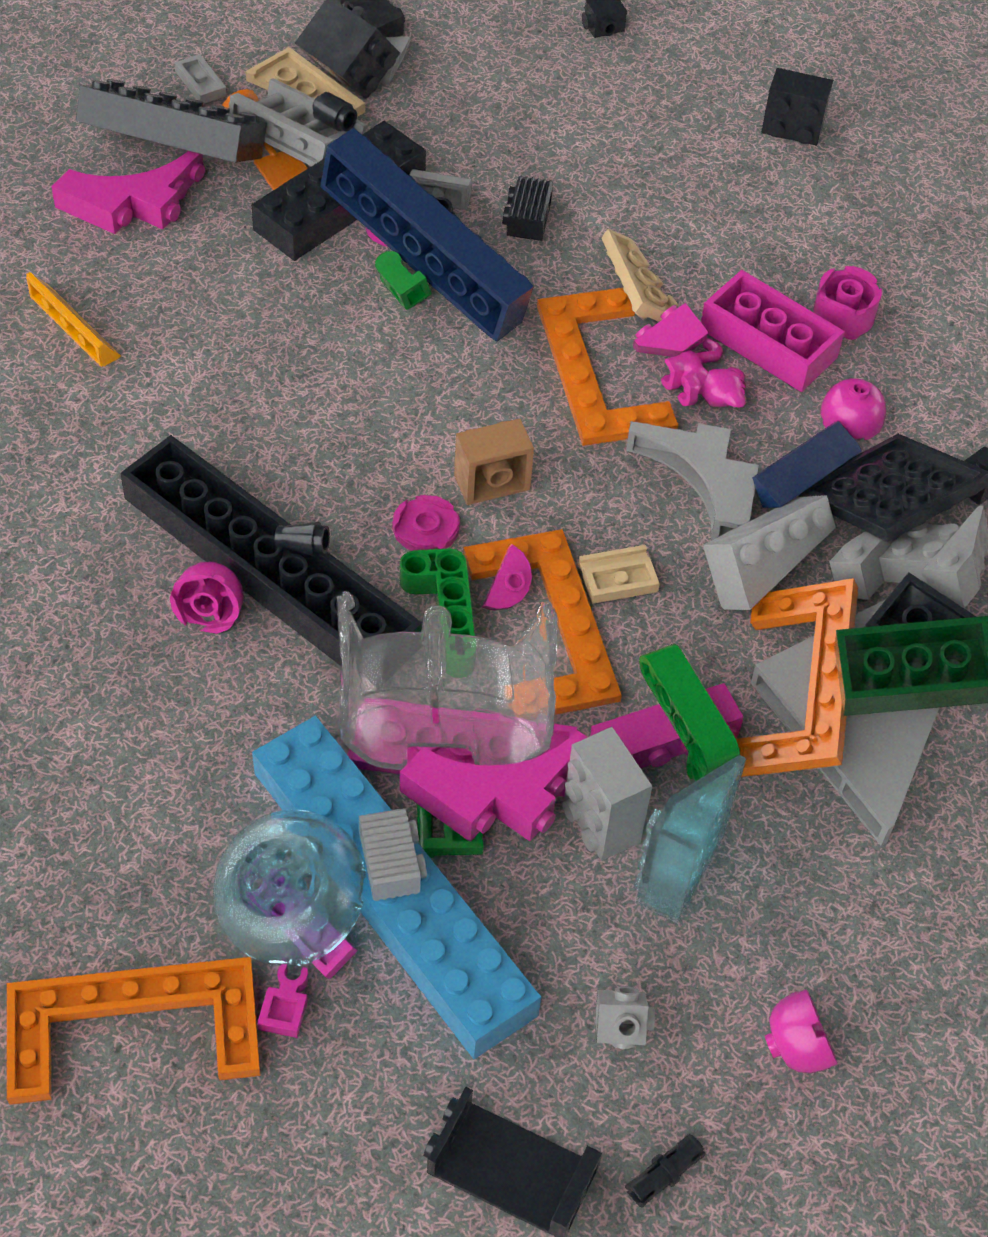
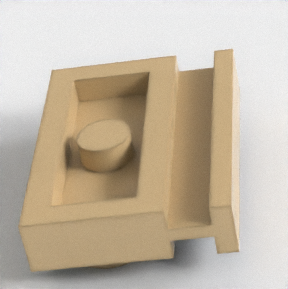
[578,545,660,604]

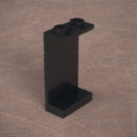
[423,1087,602,1237]

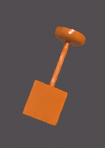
[222,89,308,190]

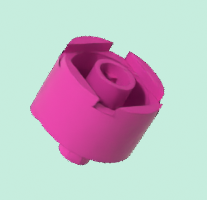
[813,266,882,340]

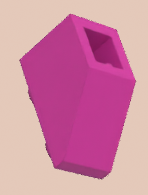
[633,303,709,357]

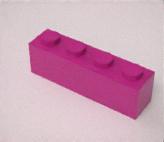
[590,683,744,768]

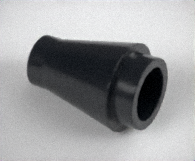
[275,521,330,557]

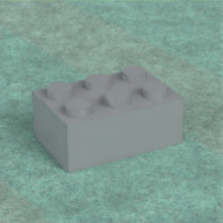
[562,727,652,861]

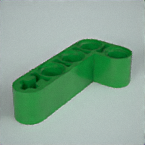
[400,548,476,679]
[639,644,740,792]

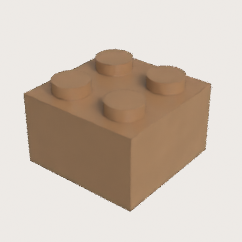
[454,418,534,505]

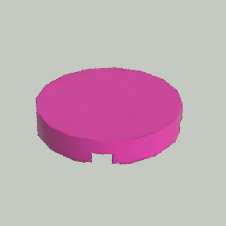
[392,495,460,551]

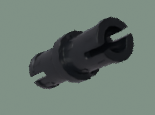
[625,1134,706,1208]

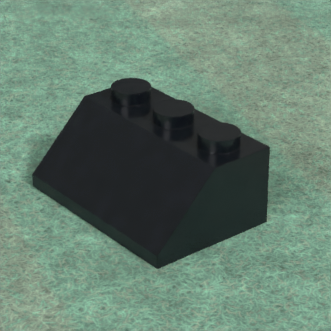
[865,572,976,627]

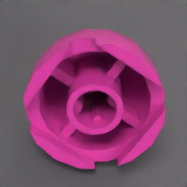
[820,378,886,440]
[170,562,244,634]
[764,989,837,1074]

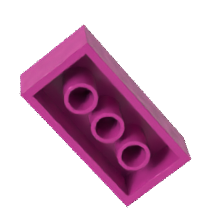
[701,270,845,392]

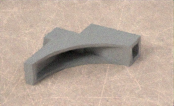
[626,421,759,540]

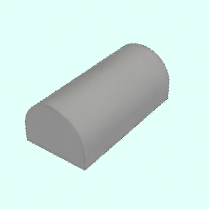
[410,169,472,210]

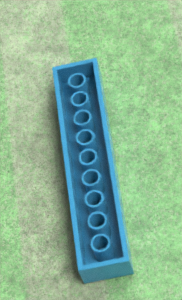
[252,715,541,1059]

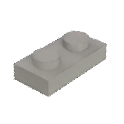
[174,54,227,104]

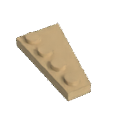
[245,47,365,117]
[602,229,678,322]

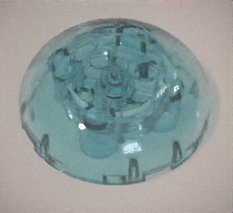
[213,809,366,966]

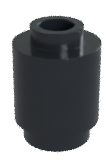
[312,92,357,132]

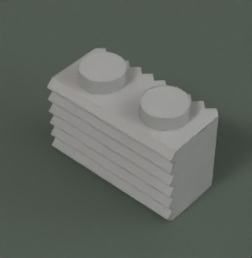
[359,808,427,901]

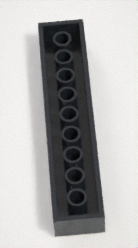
[120,435,423,691]

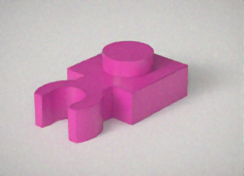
[257,963,308,1038]

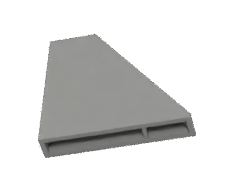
[751,599,939,846]

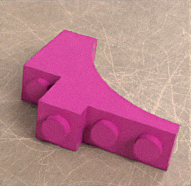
[51,151,205,234]
[400,730,588,842]

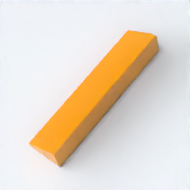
[26,272,121,367]

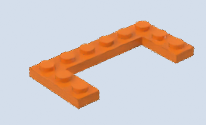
[537,288,678,446]
[463,529,622,720]
[735,578,858,777]
[7,957,260,1105]

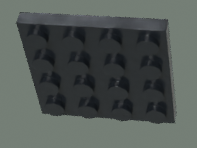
[798,433,988,542]

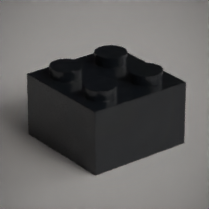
[761,68,834,146]

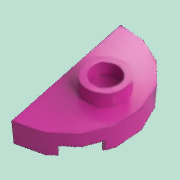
[482,544,532,611]

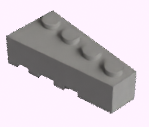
[703,495,836,610]

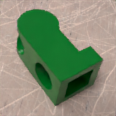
[375,251,432,310]

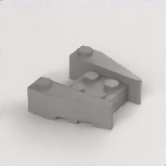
[829,506,988,608]

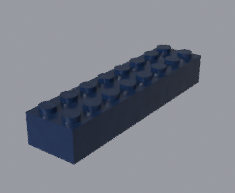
[320,128,534,342]

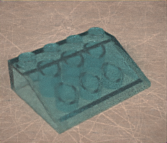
[633,755,746,924]

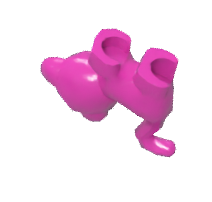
[661,338,746,408]

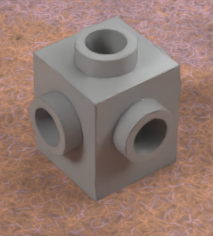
[595,986,655,1049]

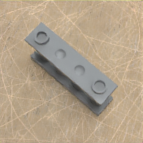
[229,78,367,166]

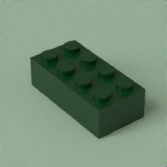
[834,616,988,716]

